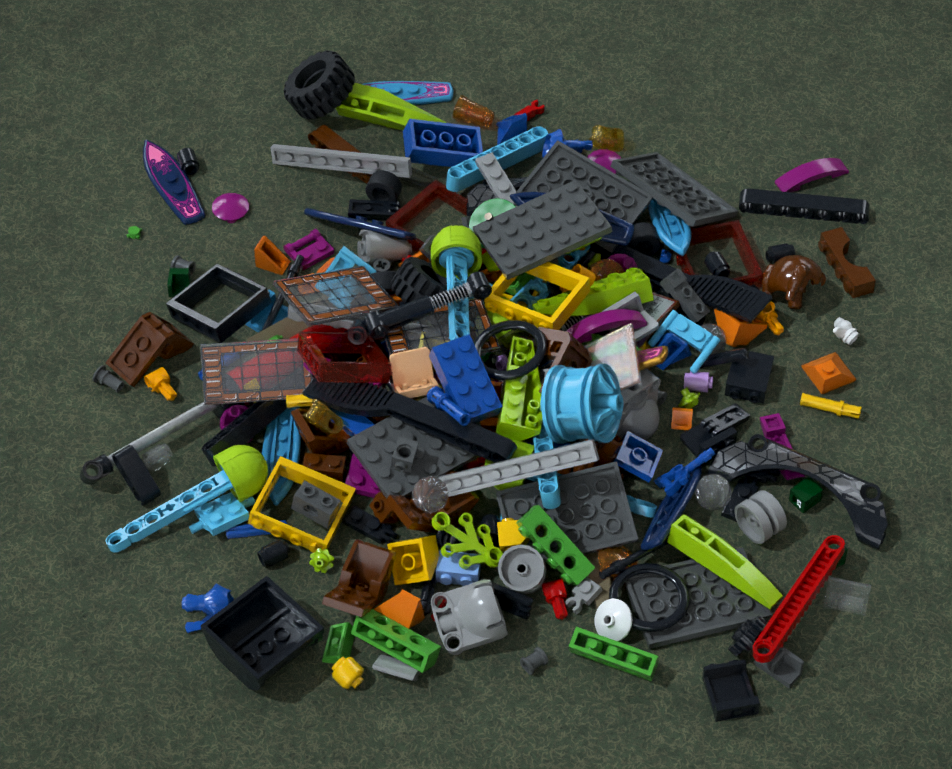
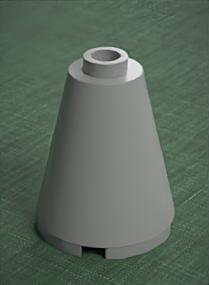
[357,230,412,267]

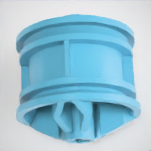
[540,364,624,444]

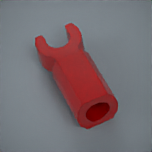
[514,100,545,121]

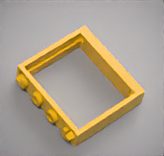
[484,262,590,330]
[248,456,356,553]

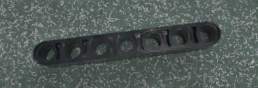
[739,189,870,224]

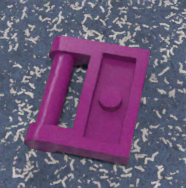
[283,229,335,270]

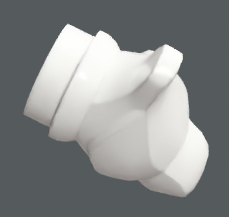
[833,317,860,345]

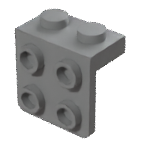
[602,292,659,345]

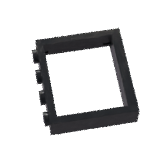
[166,264,272,344]

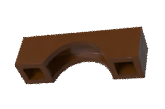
[818,227,876,298]

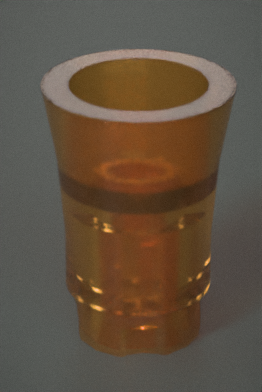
[453,95,495,128]

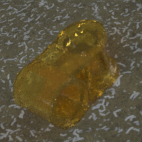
[589,125,624,152]
[303,399,343,434]

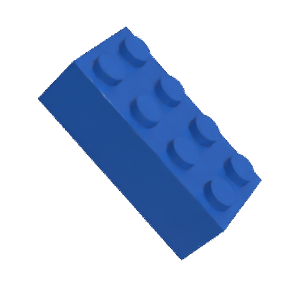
[403,119,483,167]
[429,334,502,424]

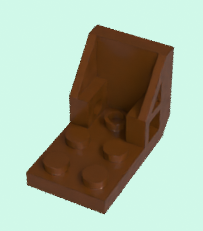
[106,312,194,387]
[538,327,593,393]
[291,408,373,456]
[385,470,480,533]
[322,539,396,617]

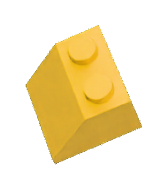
[387,535,439,585]

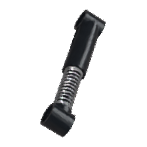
[364,272,492,340]

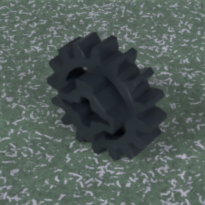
[728,615,767,656]

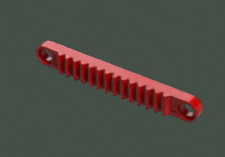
[752,535,845,663]

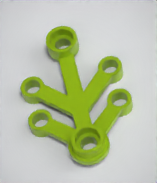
[432,512,503,569]

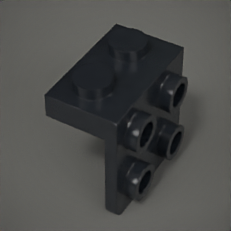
[680,424,737,464]

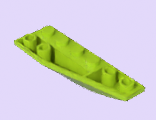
[336,83,446,131]
[532,268,654,316]
[496,336,542,441]
[667,514,783,610]

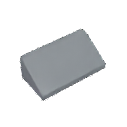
[372,655,420,682]

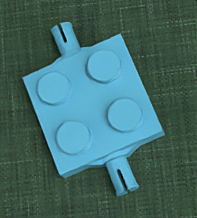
[189,492,255,536]

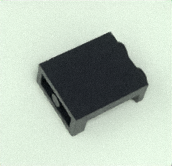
[725,348,774,404]
[702,660,760,722]

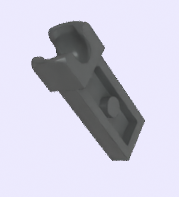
[660,268,710,323]

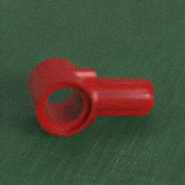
[541,579,568,620]

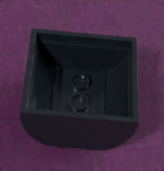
[201,576,324,691]

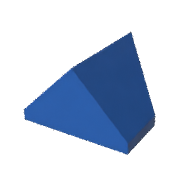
[496,113,527,145]
[654,333,692,370]

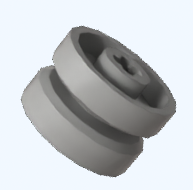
[734,490,787,544]
[498,544,547,595]

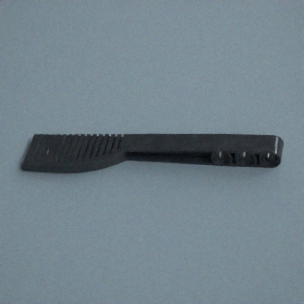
[589,243,773,323]
[201,329,378,467]
[302,364,517,463]

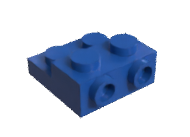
[613,431,663,483]

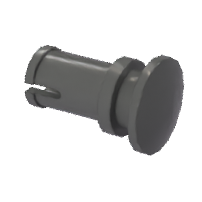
[92,365,125,393]

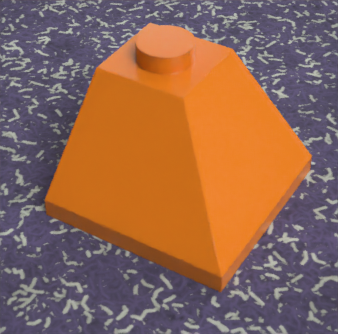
[714,308,768,347]
[801,352,856,394]

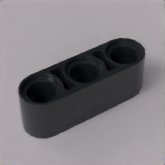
[112,445,161,506]

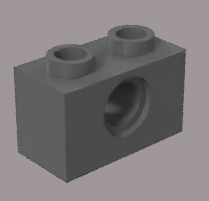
[291,480,341,528]

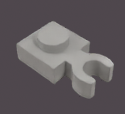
[565,577,603,615]

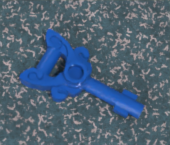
[654,447,715,497]

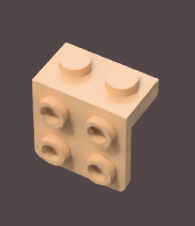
[389,347,439,399]

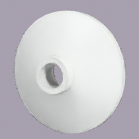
[594,599,633,641]

